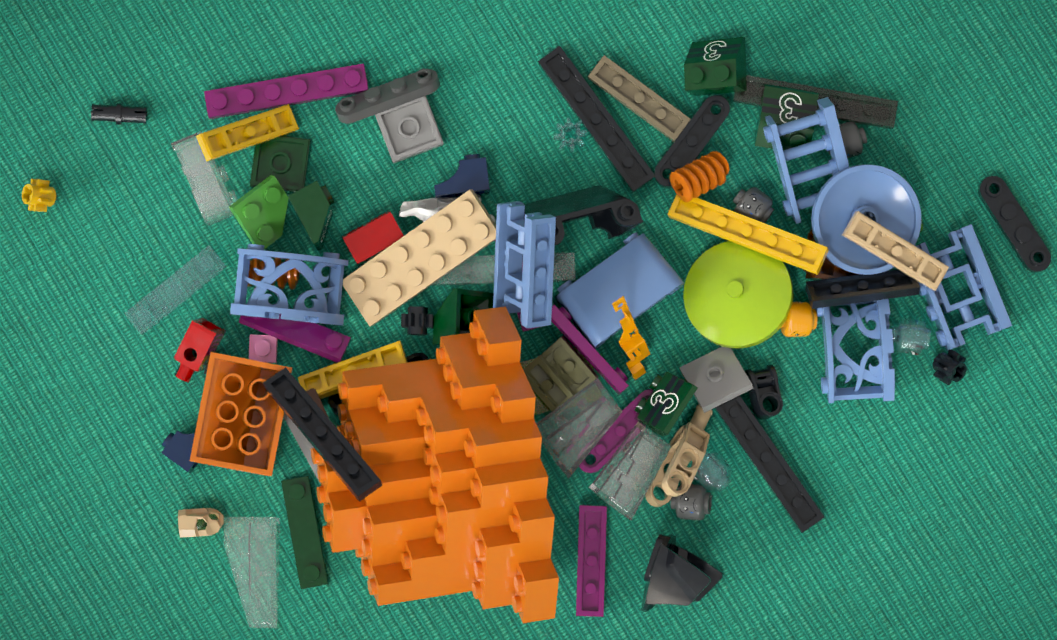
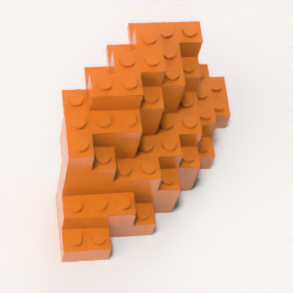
[311,306,559,623]

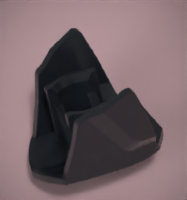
[641,534,723,612]

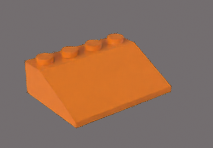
[189,352,292,476]

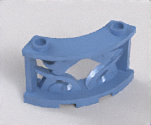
[230,244,349,326]
[815,299,895,403]

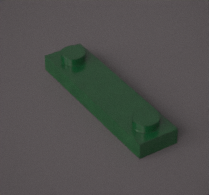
[281,476,328,589]

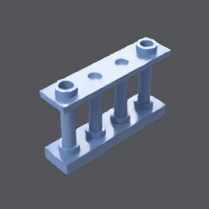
[763,97,849,224]

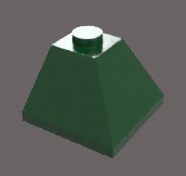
[433,288,494,345]

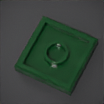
[250,136,311,193]

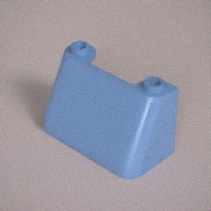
[556,232,684,349]

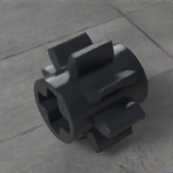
[401,307,434,336]
[933,349,967,385]

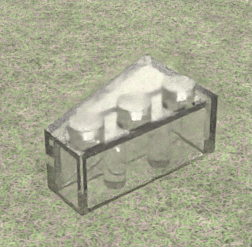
[171,131,238,226]

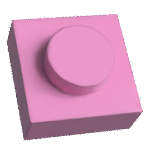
[249,334,278,363]

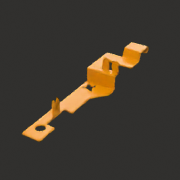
[612,296,650,380]

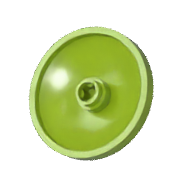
[683,241,793,349]

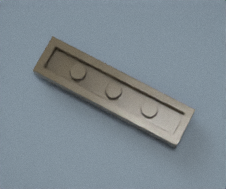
[588,55,691,142]

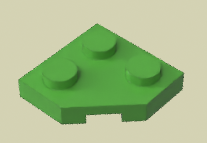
[229,175,289,249]

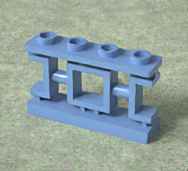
[493,201,556,328]
[916,224,1012,351]

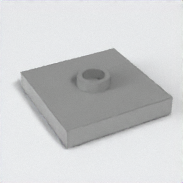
[375,96,444,164]
[680,346,753,413]

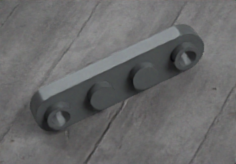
[335,69,440,124]

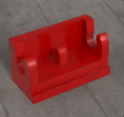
[342,211,404,264]

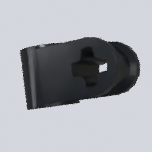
[745,365,783,419]

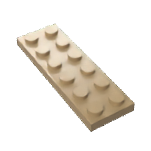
[343,189,496,327]

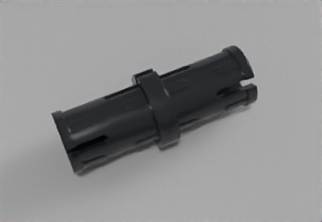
[91,103,147,125]

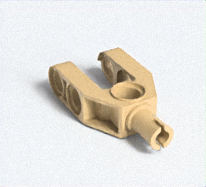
[645,405,713,507]

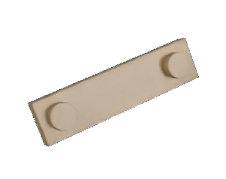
[842,211,949,291]

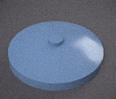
[811,165,921,275]

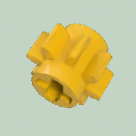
[22,179,56,212]

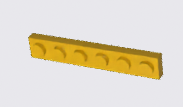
[667,194,829,275]

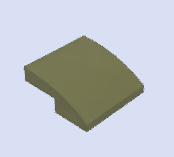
[524,336,599,415]

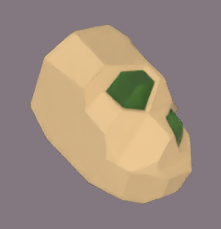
[178,508,224,538]

